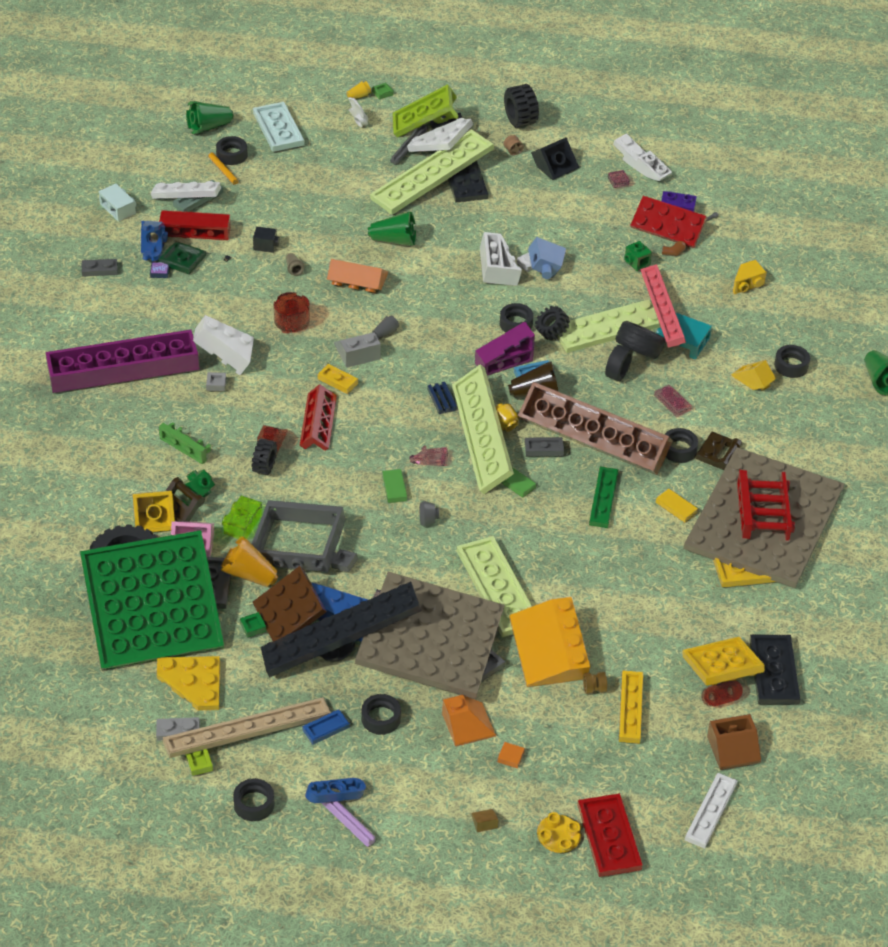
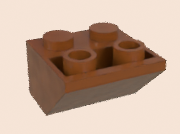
[707,714,761,770]

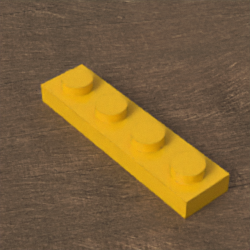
[619,670,643,744]

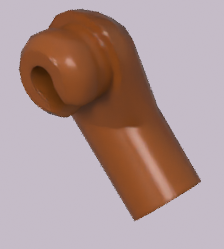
[662,241,686,256]

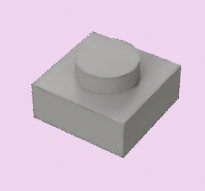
[206,372,226,391]

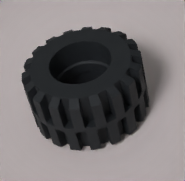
[504,84,539,128]

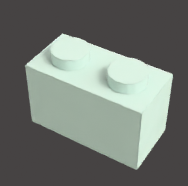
[99,184,136,222]

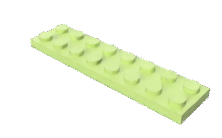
[370,129,494,215]
[452,364,514,494]

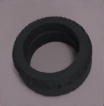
[615,321,665,359]

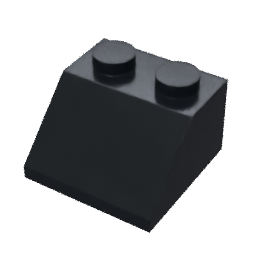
[531,137,579,180]

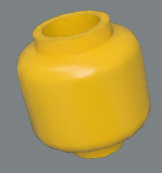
[495,403,519,432]

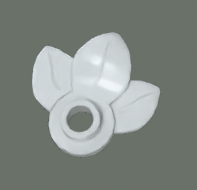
[348,97,369,127]

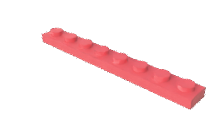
[640,264,686,348]

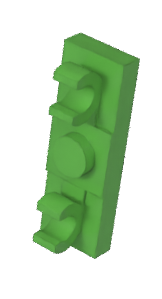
[159,422,211,464]

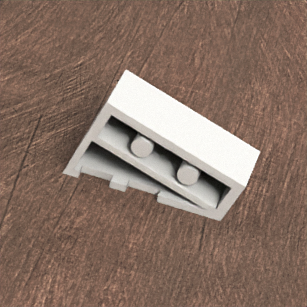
[480,232,522,286]
[193,315,254,375]

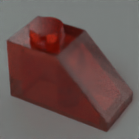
[257,425,288,455]

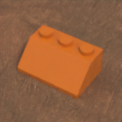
[327,259,389,293]

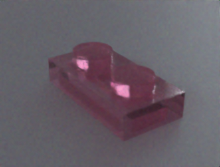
[654,384,692,417]

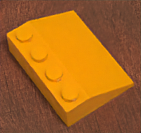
[509,597,590,687]

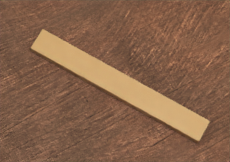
[163,697,331,758]

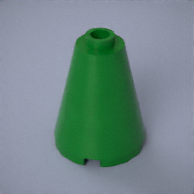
[186,101,234,134]
[368,212,416,246]
[864,350,888,396]

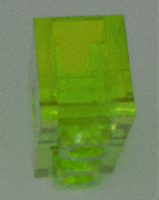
[222,495,263,539]

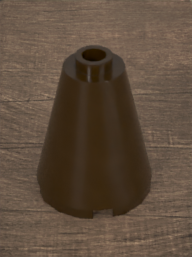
[508,361,559,398]

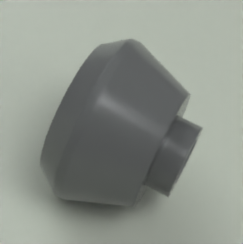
[419,500,439,527]

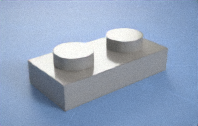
[156,717,200,741]

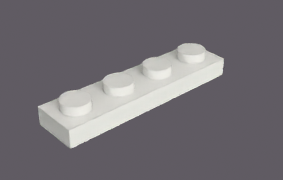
[151,181,221,199]

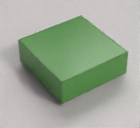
[372,83,394,100]

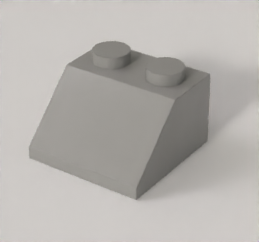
[334,332,381,368]

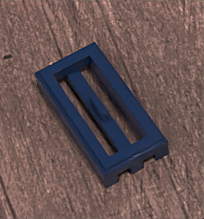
[427,381,457,414]

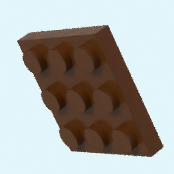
[252,566,327,641]

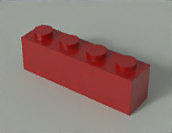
[159,210,231,240]

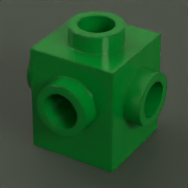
[624,241,652,271]
[183,469,215,501]

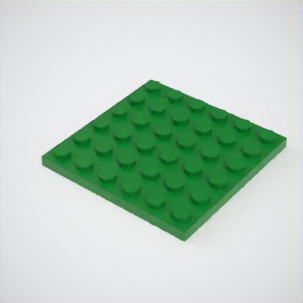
[80,530,224,671]

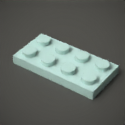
[253,102,304,152]

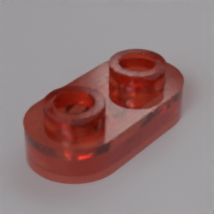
[701,680,743,707]

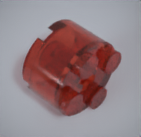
[273,292,310,334]

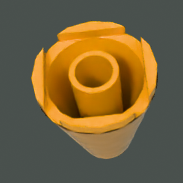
[221,536,278,587]

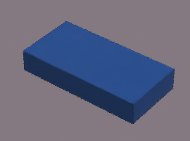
[302,709,350,745]

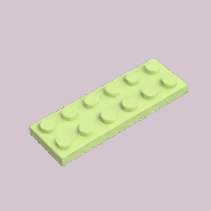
[557,299,660,353]
[457,536,532,637]

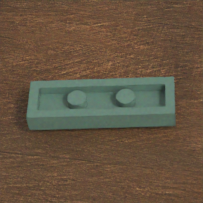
[173,179,223,212]

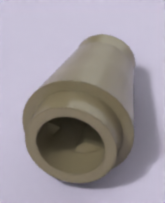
[286,253,304,276]

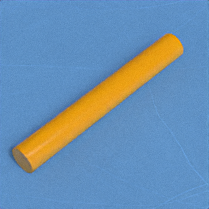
[208,152,239,185]

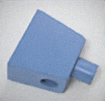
[528,237,566,279]

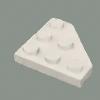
[407,118,473,152]

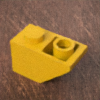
[733,260,767,295]

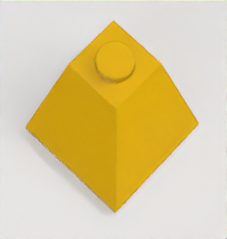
[133,491,175,532]

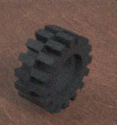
[535,306,570,341]
[251,438,277,475]

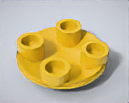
[537,812,581,853]

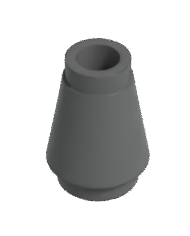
[372,315,399,340]

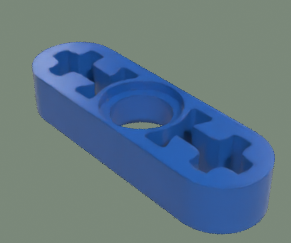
[305,778,366,803]

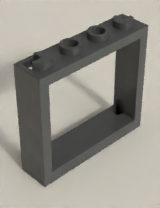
[252,500,346,572]

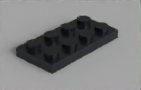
[749,634,801,705]

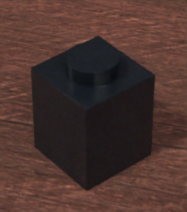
[253,226,280,253]

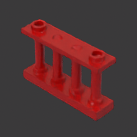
[737,470,795,541]

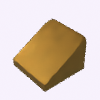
[471,809,499,832]

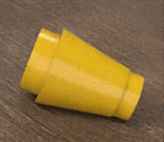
[346,81,371,99]

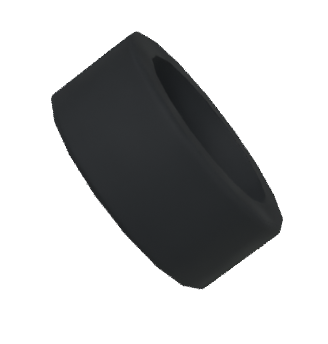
[216,136,248,165]
[499,303,534,333]
[605,345,633,381]
[774,345,810,378]
[664,428,698,463]
[361,694,401,735]
[233,778,275,822]

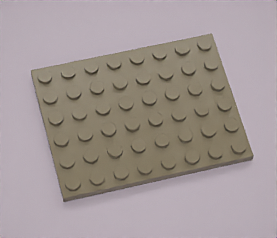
[683,447,845,588]

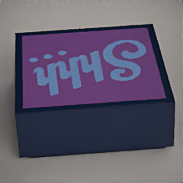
[150,262,169,278]

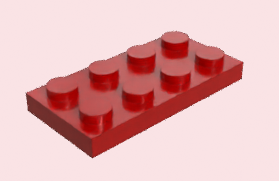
[630,195,707,248]
[577,793,643,877]

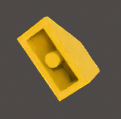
[731,360,776,390]

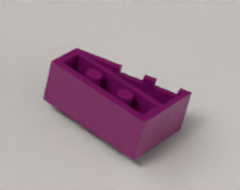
[475,322,535,376]

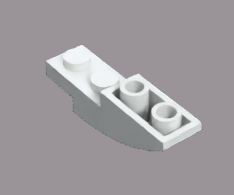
[613,134,672,181]

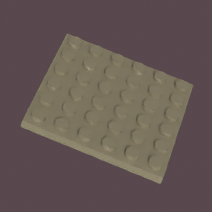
[355,571,505,699]

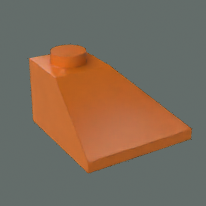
[442,695,496,747]

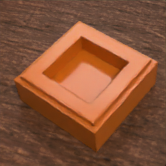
[497,742,525,769]

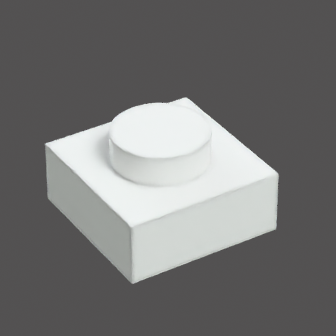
[517,253,533,272]

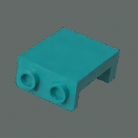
[656,312,712,360]

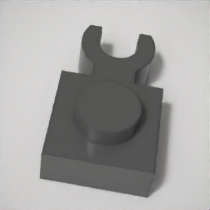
[331,549,358,572]

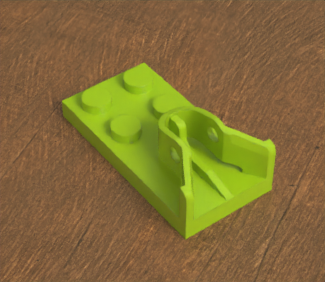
[393,84,458,138]

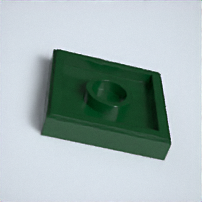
[158,241,206,274]

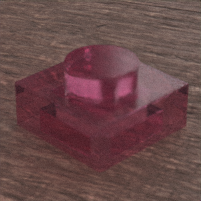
[608,170,630,188]

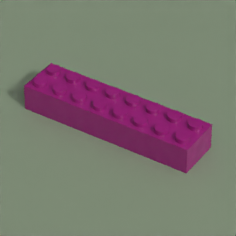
[45,329,199,393]

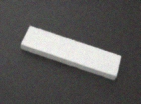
[685,773,738,849]

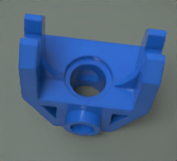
[141,221,168,261]

